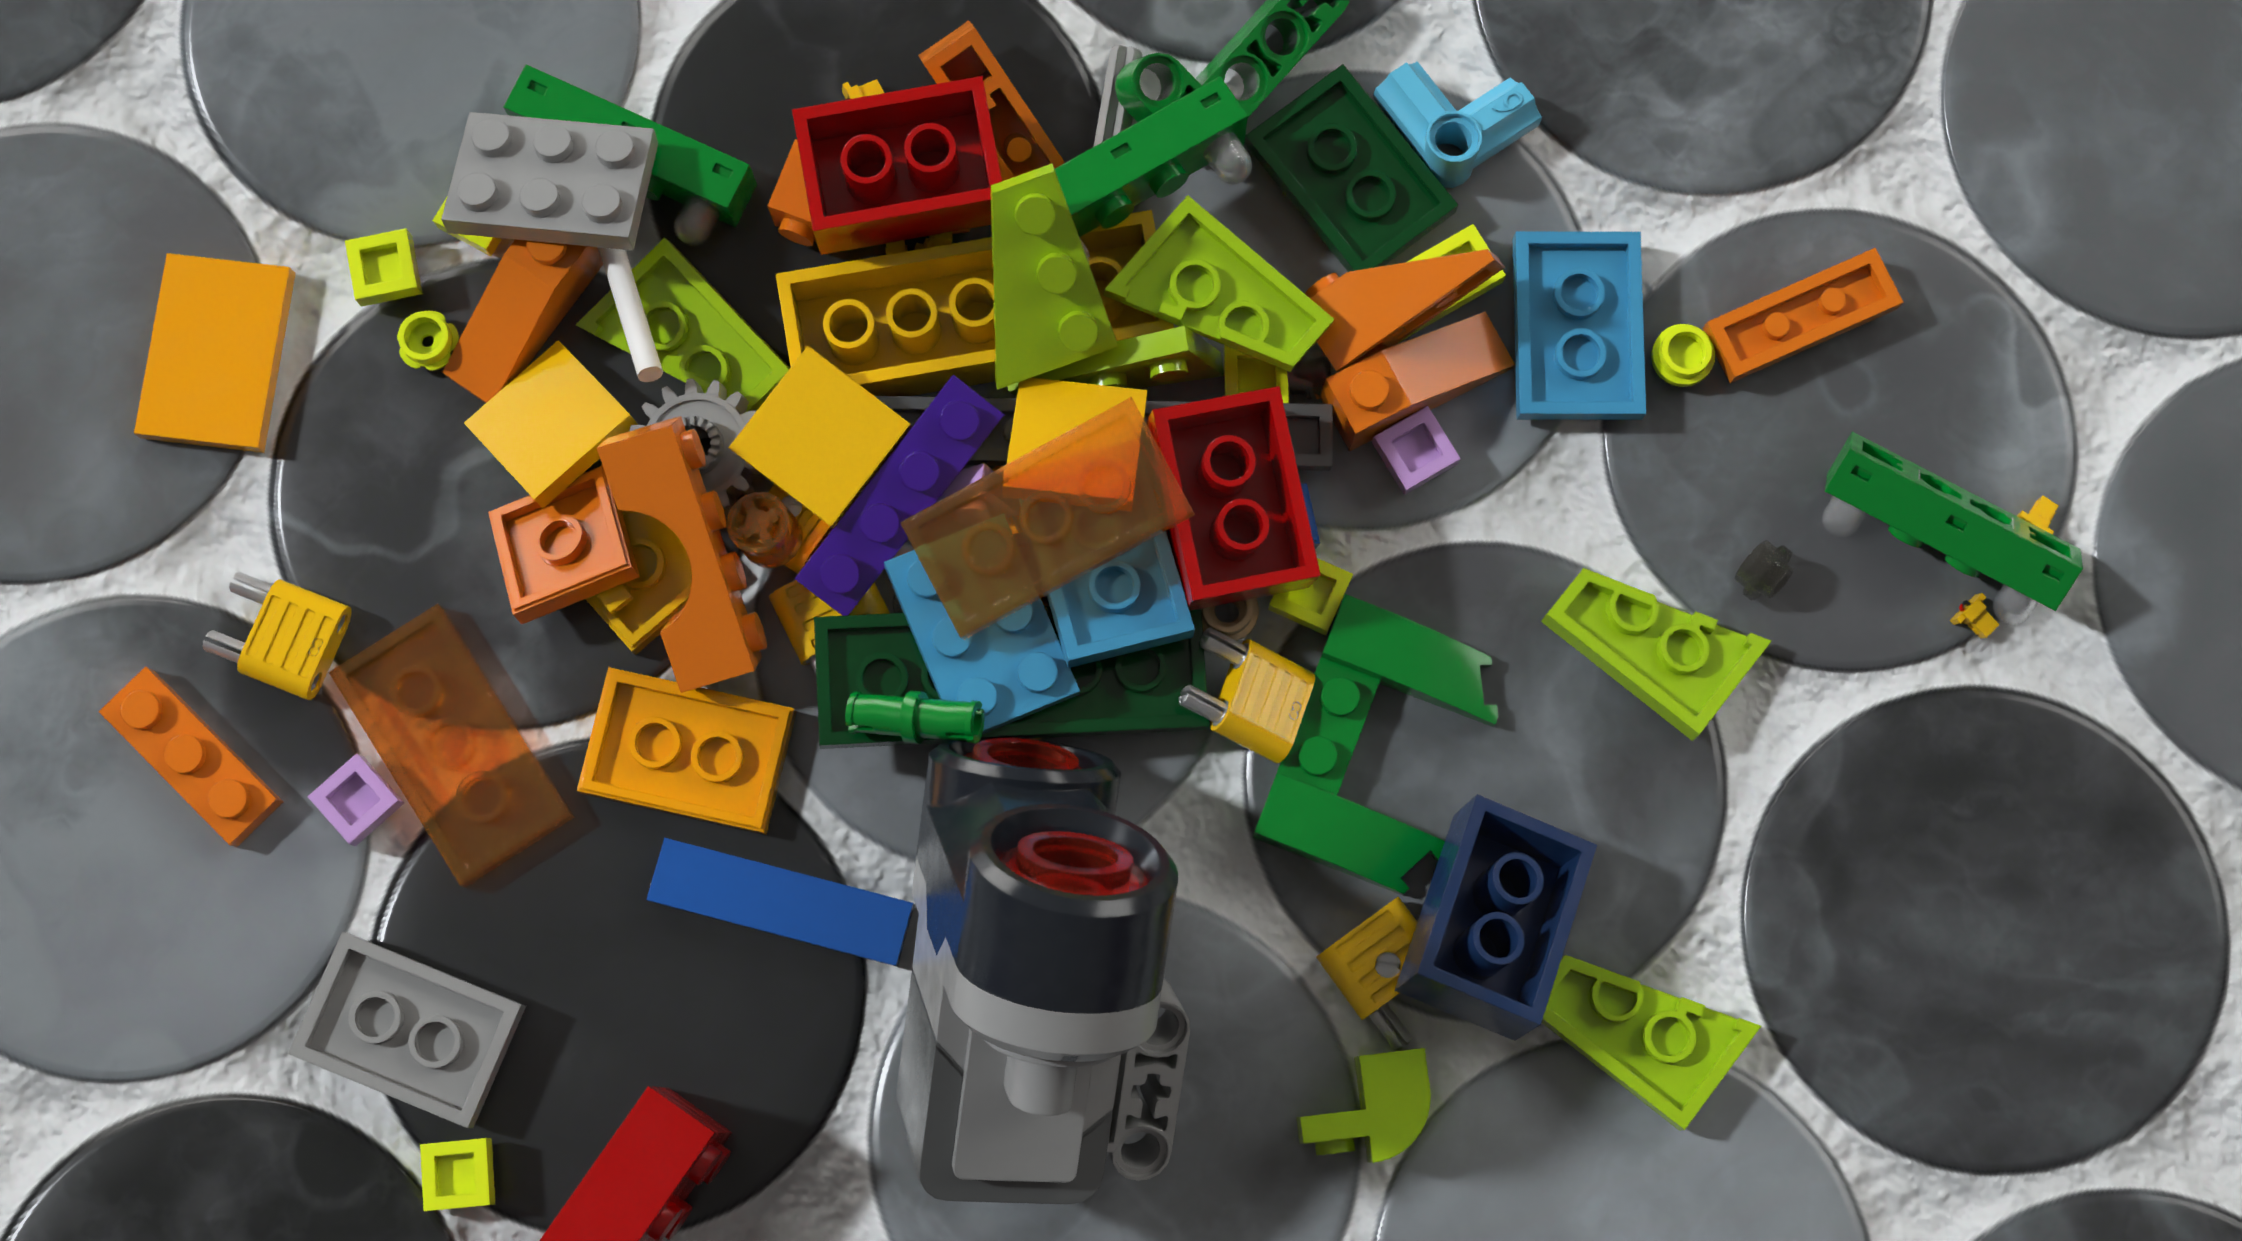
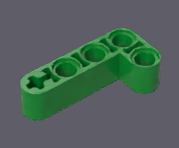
[1115,0,1350,122]

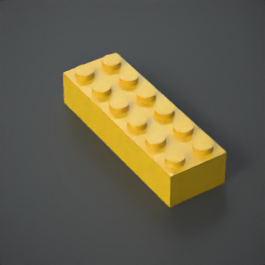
[776,210,1174,396]

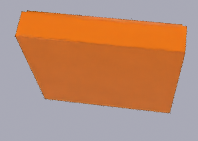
[488,465,640,624]

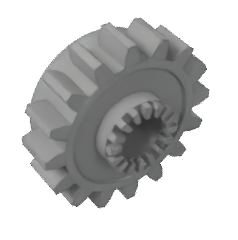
[629,379,762,514]

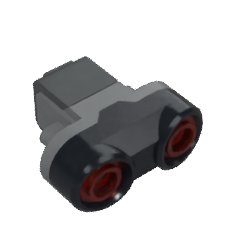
[896,738,1190,1204]

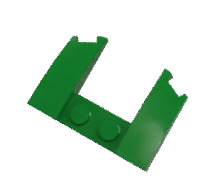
[1252,594,1498,895]

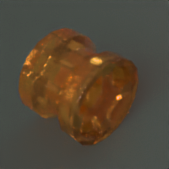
[726,492,803,568]

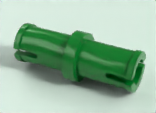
[845,691,984,744]

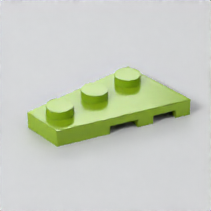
[991,163,1118,390]
[1103,195,1334,372]
[576,238,790,413]
[1007,325,1224,396]
[1541,568,1771,741]
[1541,955,1761,1131]

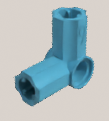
[1373,61,1542,188]

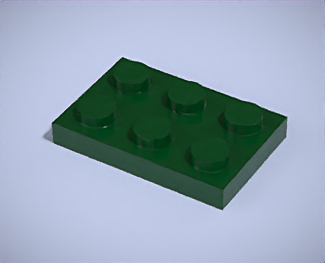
[1244,64,1458,272]

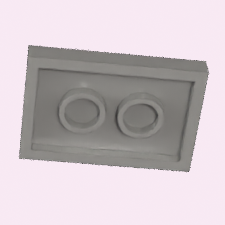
[441,112,658,251]
[288,932,526,1128]

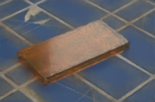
[900,397,1195,640]
[328,604,575,887]

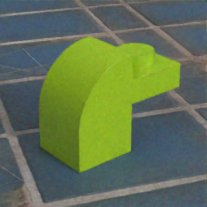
[1296,1048,1431,1163]

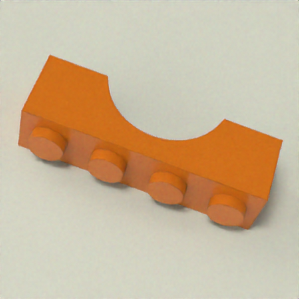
[597,416,767,693]

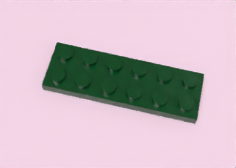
[814,606,1209,749]

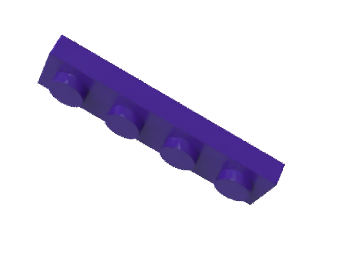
[795,375,1004,616]

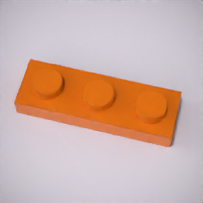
[1702,247,1904,383]
[99,666,283,847]

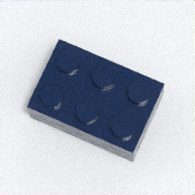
[1394,794,1597,1041]

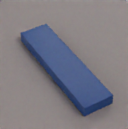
[646,837,915,967]

